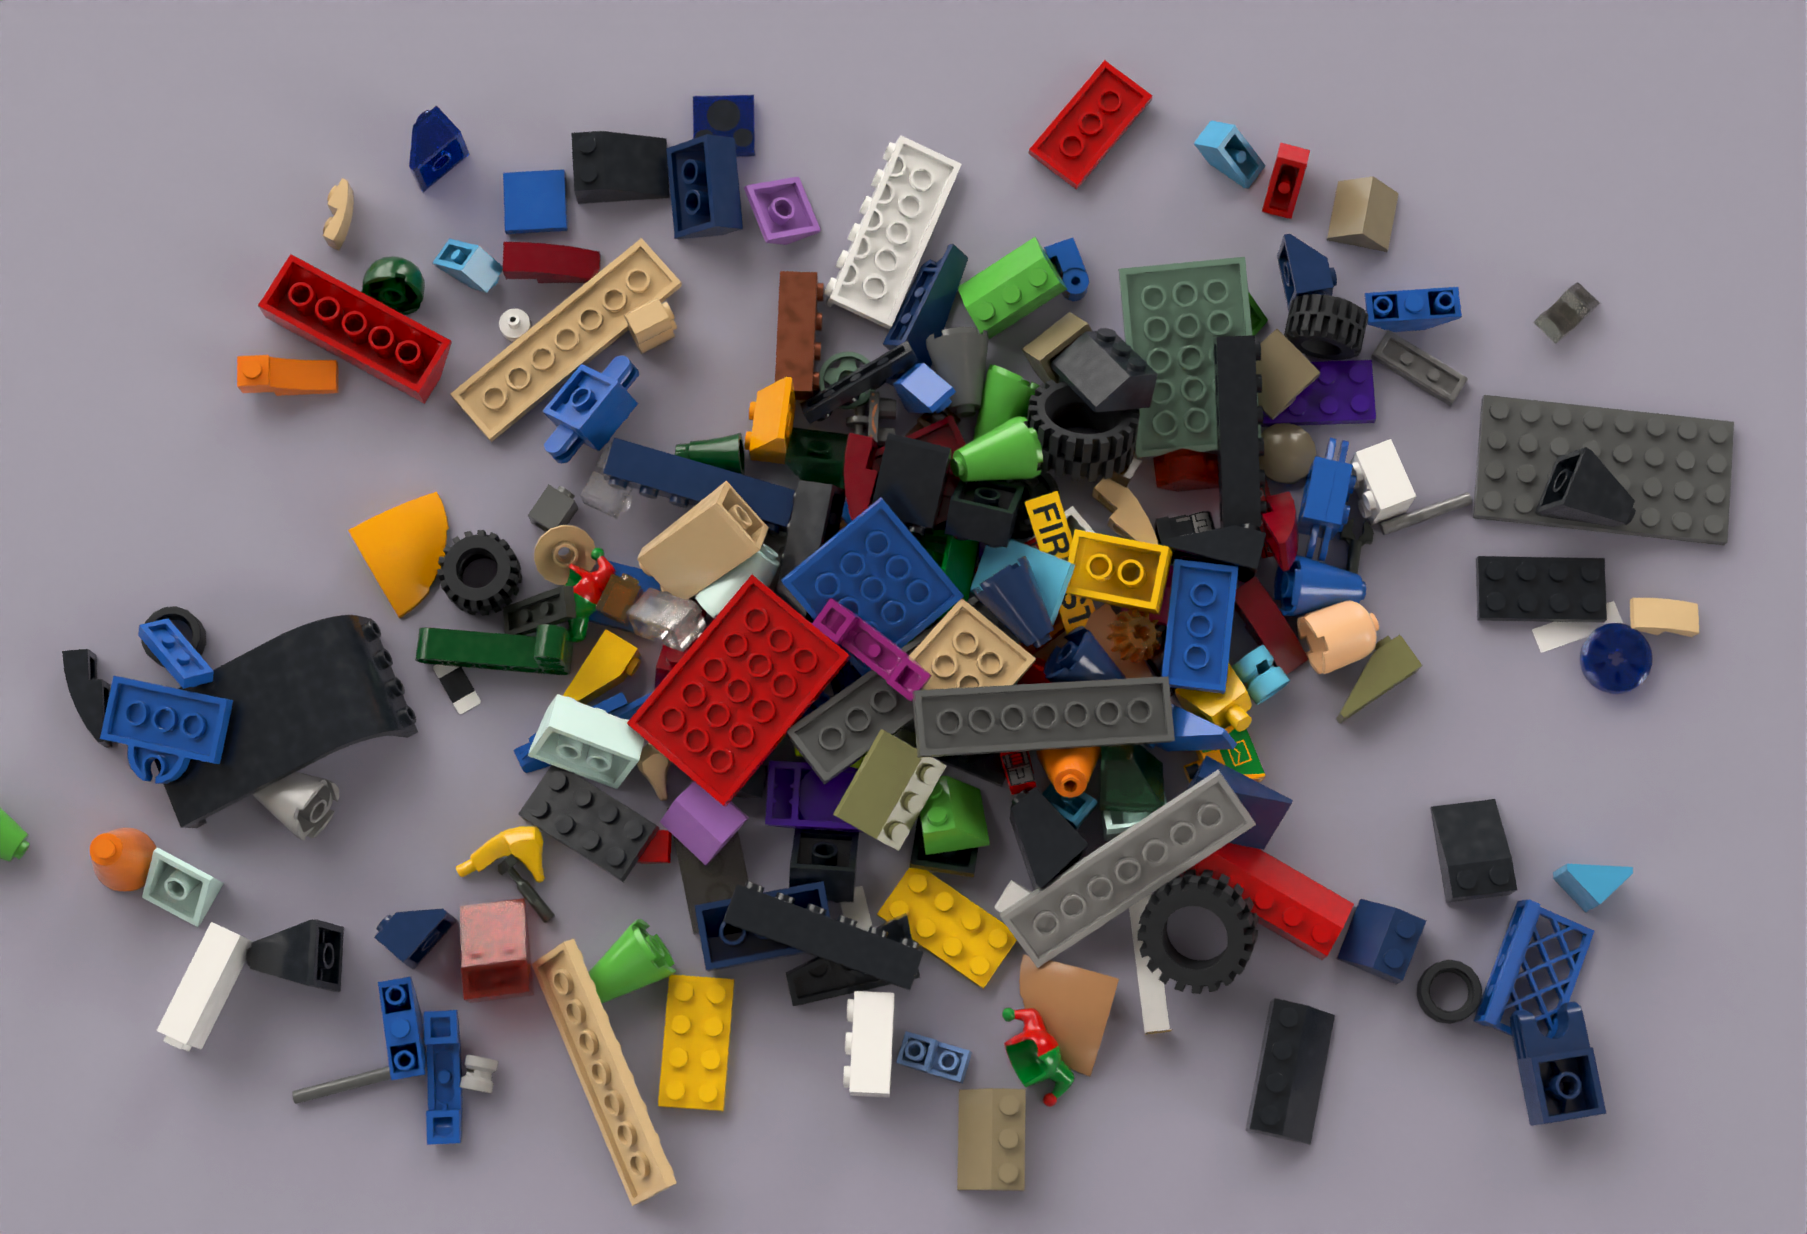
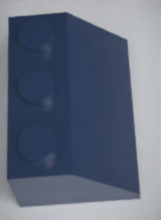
[666,134,743,239]

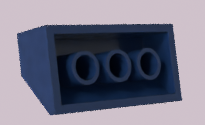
[694,881,830,972]

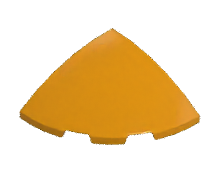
[348,492,449,618]

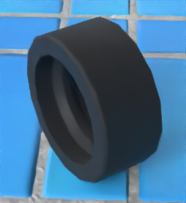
[141,606,206,667]
[1416,960,1482,1024]

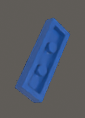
[138,618,214,689]

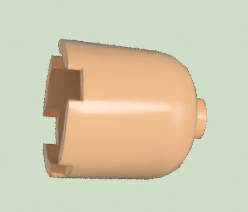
[1297,600,1379,674]

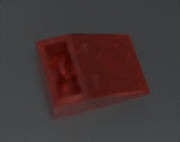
[460,898,534,1003]

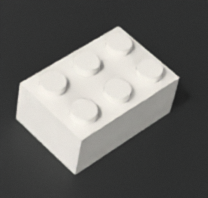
[843,991,895,1097]

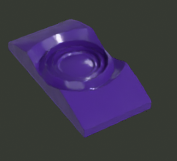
[765,760,865,833]

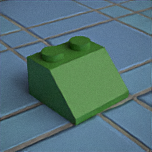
[919,775,990,855]

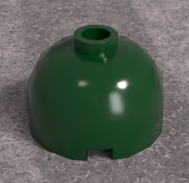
[361,256,425,315]

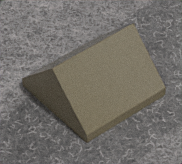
[1327,176,1399,252]

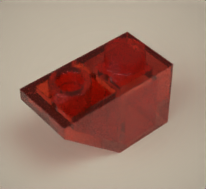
[1153,448,1219,492]

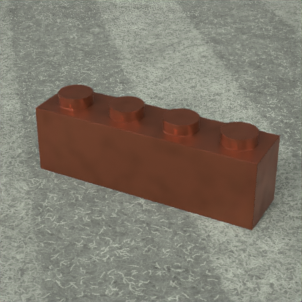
[775,271,824,400]

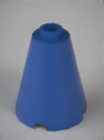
[1274,554,1366,617]

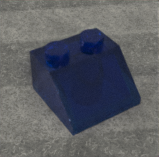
[409,105,470,193]

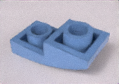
[896,1031,972,1084]

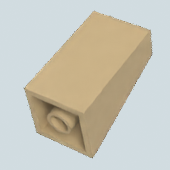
[637,481,769,606]

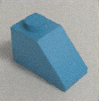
[1193,120,1266,189]
[432,238,503,293]

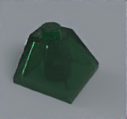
[785,427,849,490]
[1098,744,1165,813]

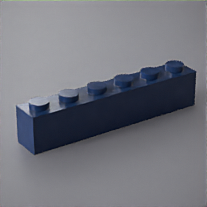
[603,437,796,535]

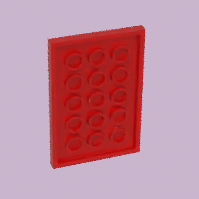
[627,575,851,807]

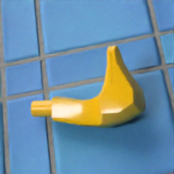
[456,826,545,883]

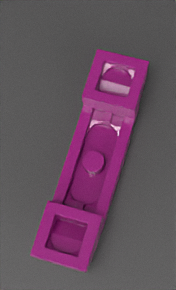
[812,598,932,702]

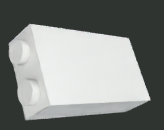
[157,922,253,1051]

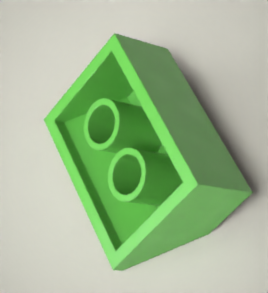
[958,237,1067,339]

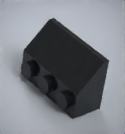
[1051,328,1158,413]

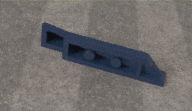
[883,244,968,386]

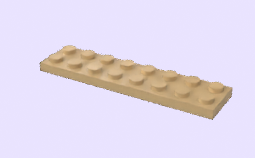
[450,238,682,442]
[532,939,677,1206]

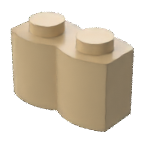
[624,298,677,354]

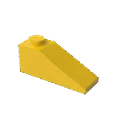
[563,629,641,705]

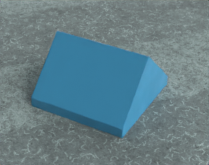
[1553,864,1633,912]

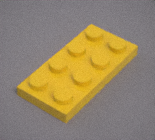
[877,867,1017,989]
[658,975,735,1111]

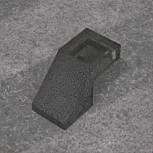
[1533,282,1600,344]

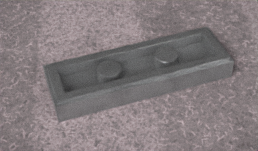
[1371,330,1468,406]

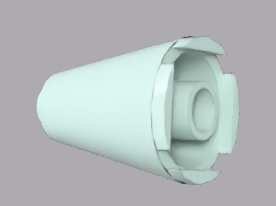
[696,544,780,618]

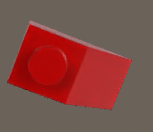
[1262,142,1310,219]

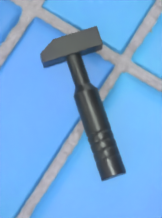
[498,854,555,923]

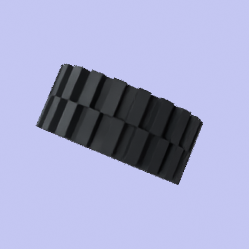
[1026,377,1140,482]
[1137,869,1258,994]

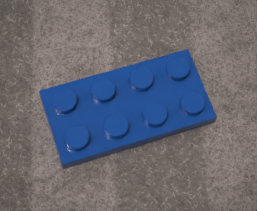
[1161,559,1238,694]

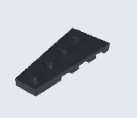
[786,913,920,1007]

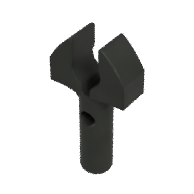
[1340,518,1374,574]

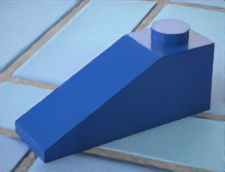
[1143,704,1237,752]

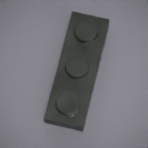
[503,585,576,636]

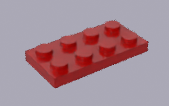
[1029,60,1153,190]

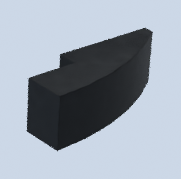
[62,649,112,748]

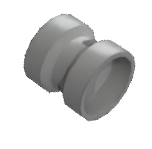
[459,1055,499,1094]

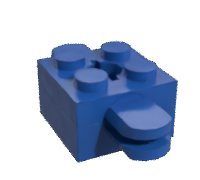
[542,355,639,464]
[1297,437,1356,562]

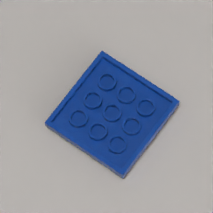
[781,497,964,676]

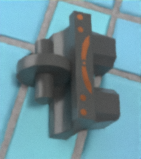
[846,391,897,450]

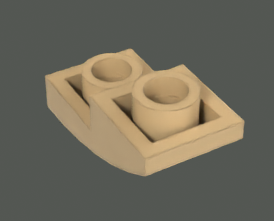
[323,178,354,251]
[1630,598,1699,637]

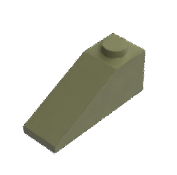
[1336,634,1422,724]

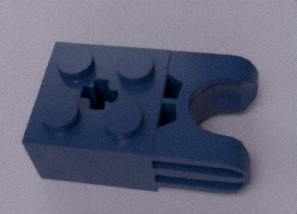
[1510,1002,1607,1126]

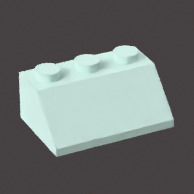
[528,694,644,789]

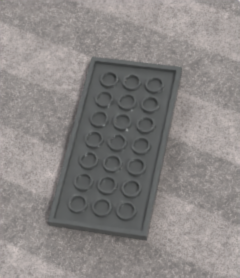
[1473,395,1734,545]

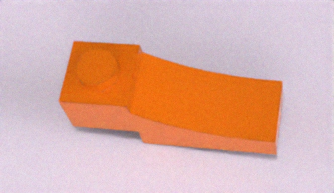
[237,355,339,396]

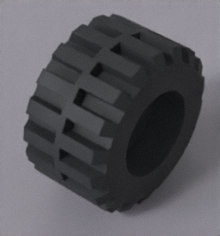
[1284,294,1368,360]
[437,530,522,616]

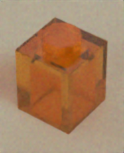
[596,573,644,627]

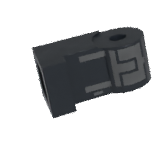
[1154,511,1215,546]

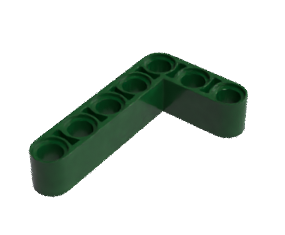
[415,624,574,675]

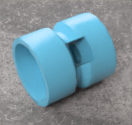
[1232,645,1290,705]

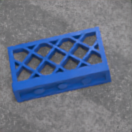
[1474,899,1594,1039]

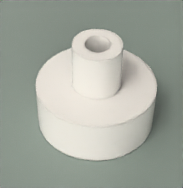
[499,308,532,342]

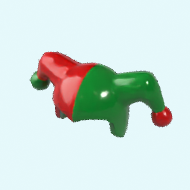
[565,548,616,643]
[1002,1007,1075,1107]

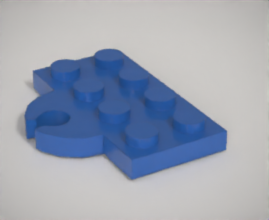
[100,675,233,784]

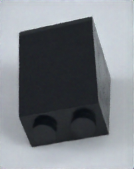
[872,433,952,537]
[1009,787,1089,891]

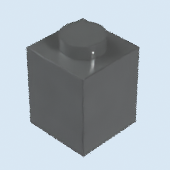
[528,484,578,532]

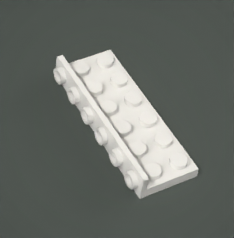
[824,135,961,330]

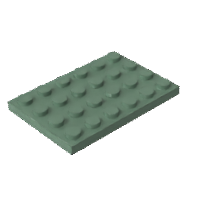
[1118,257,1261,458]

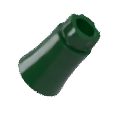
[675,433,745,475]

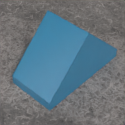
[1042,783,1098,830]

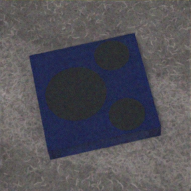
[693,95,755,157]

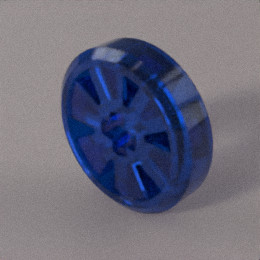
[1580,623,1653,694]

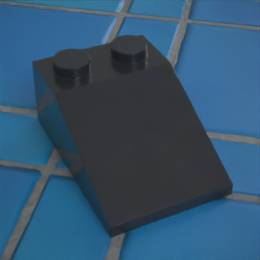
[571,131,670,204]
[1163,524,1266,583]
[1430,799,1517,903]

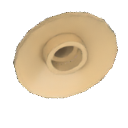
[534,525,596,585]

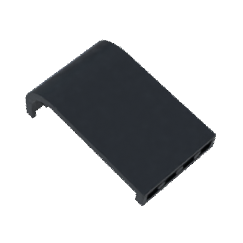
[154,615,418,828]

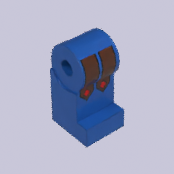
[1044,237,1089,301]

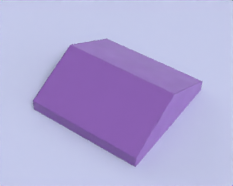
[744,176,820,245]
[660,781,749,866]

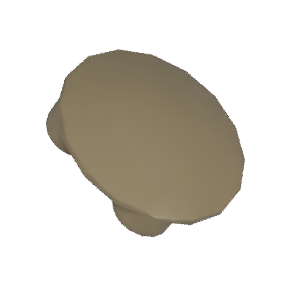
[1259,423,1316,485]

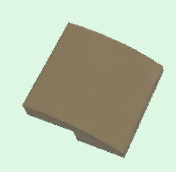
[1256,329,1320,420]

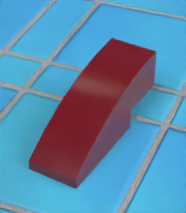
[503,242,600,283]
[844,432,879,521]
[1262,491,1299,571]
[1234,576,1309,675]

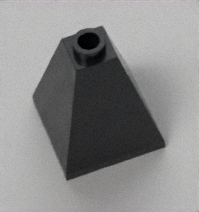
[1535,447,1636,527]
[246,919,344,992]

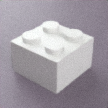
[1350,439,1416,526]

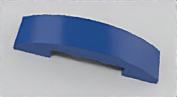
[424,1010,462,1145]

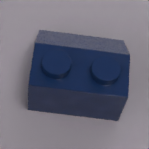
[1277,234,1337,312]
[1336,899,1427,984]
[374,908,458,969]

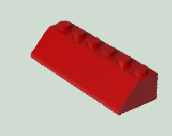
[258,254,452,404]
[1180,843,1354,960]

